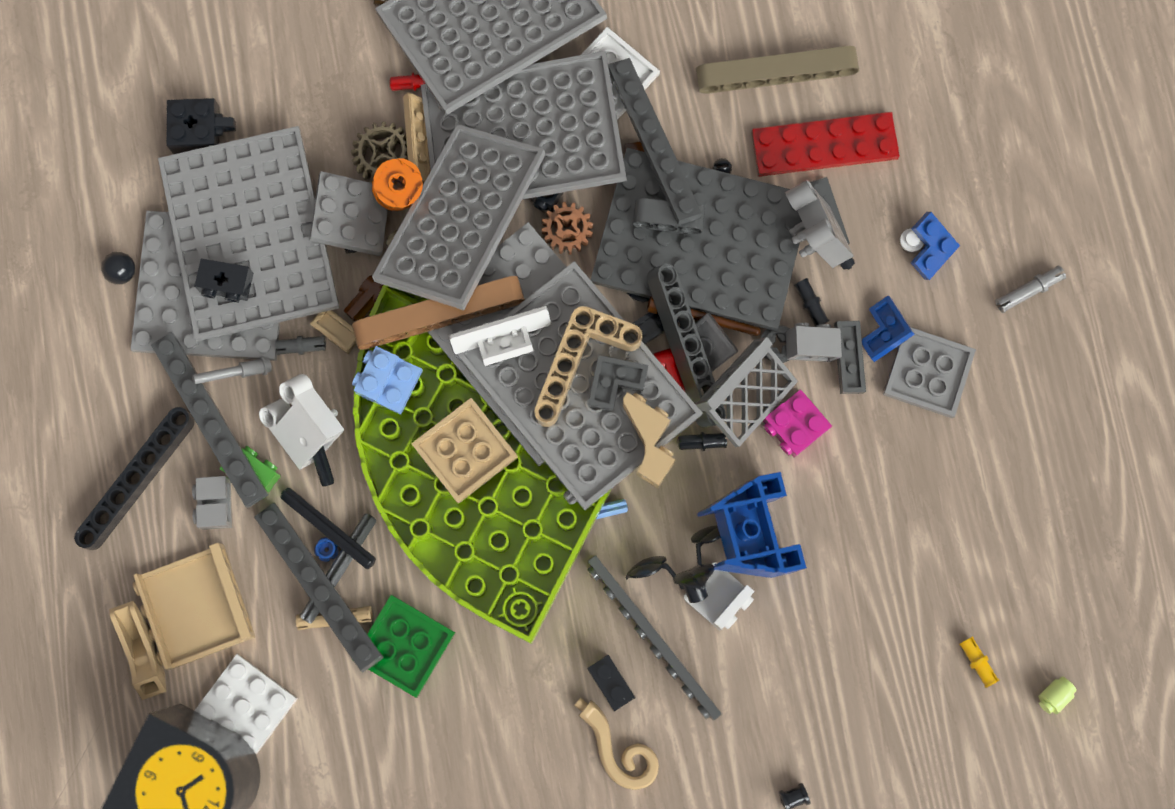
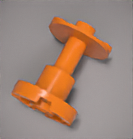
[372,158,423,211]

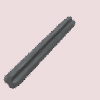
[300,513,376,624]

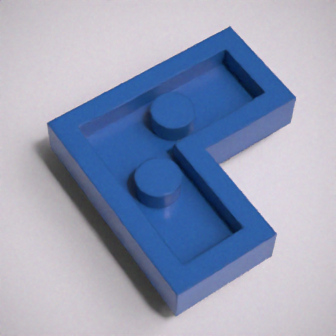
[910,212,960,280]
[862,295,915,362]

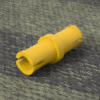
[959,636,1000,688]

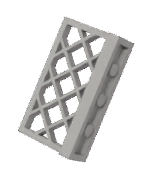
[695,337,798,447]

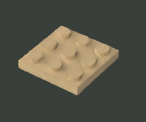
[412,398,518,504]

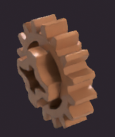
[541,202,593,255]

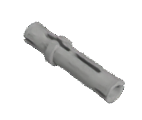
[995,265,1066,313]

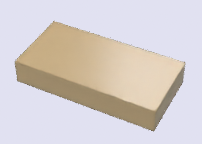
[310,310,357,354]

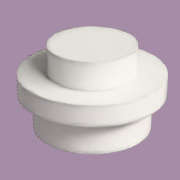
[900,228,924,252]

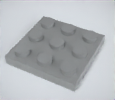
[309,171,388,256]
[883,327,976,419]

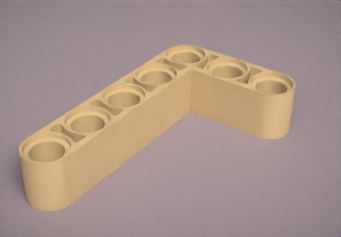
[534,306,642,427]

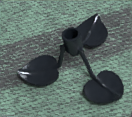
[625,525,721,603]

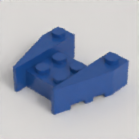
[697,472,807,578]

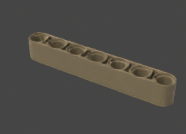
[696,46,859,94]

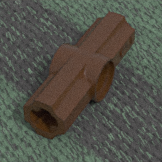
[343,275,383,322]

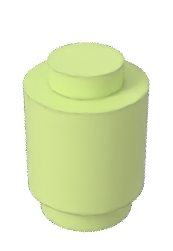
[1038,677,1077,714]

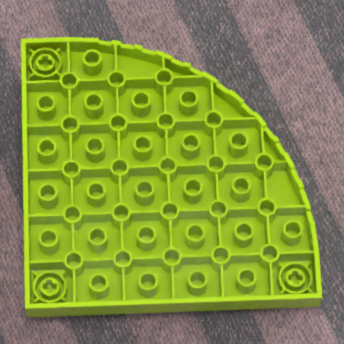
[353,285,611,644]

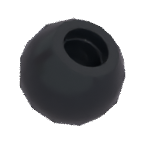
[101,252,135,284]

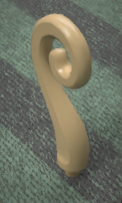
[574,697,659,790]

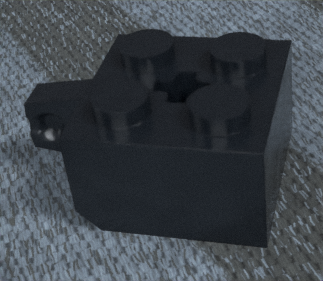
[166,98,236,155]

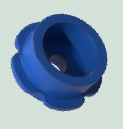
[314,537,339,562]

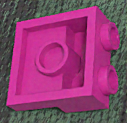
[763,389,832,458]

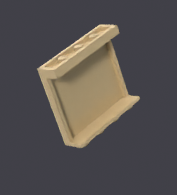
[133,543,256,670]

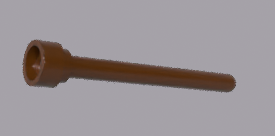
[647,294,761,336]

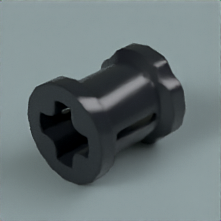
[778,783,811,809]

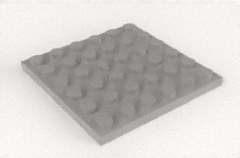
[131,211,280,361]

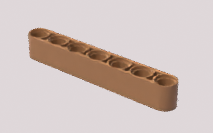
[352,276,525,350]

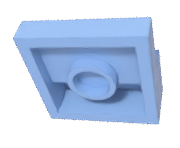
[352,346,423,415]

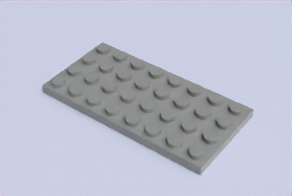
[372,124,545,310]

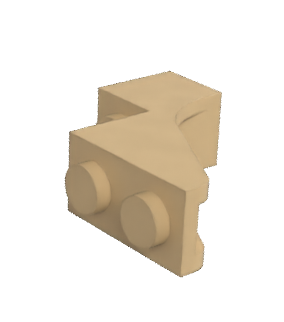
[623,392,676,489]
[109,601,167,700]

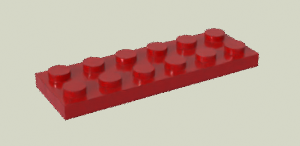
[752,112,900,177]

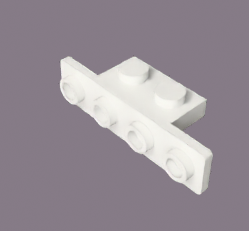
[449,306,551,366]

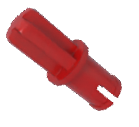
[389,72,425,91]

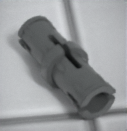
[275,335,326,355]

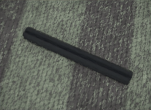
[280,488,376,569]

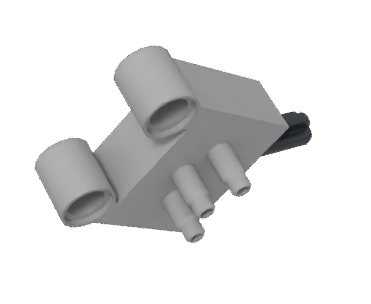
[785,180,855,270]

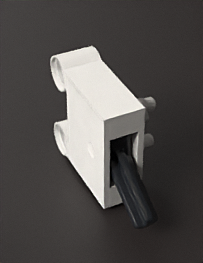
[259,374,344,487]

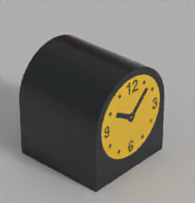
[101,704,260,809]

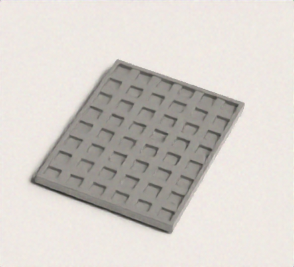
[158,126,340,342]

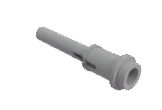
[192,356,271,384]

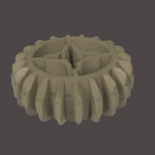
[351,121,408,183]

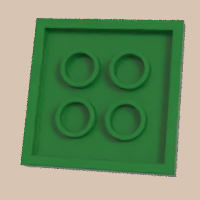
[352,595,455,698]

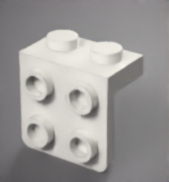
[684,562,755,631]

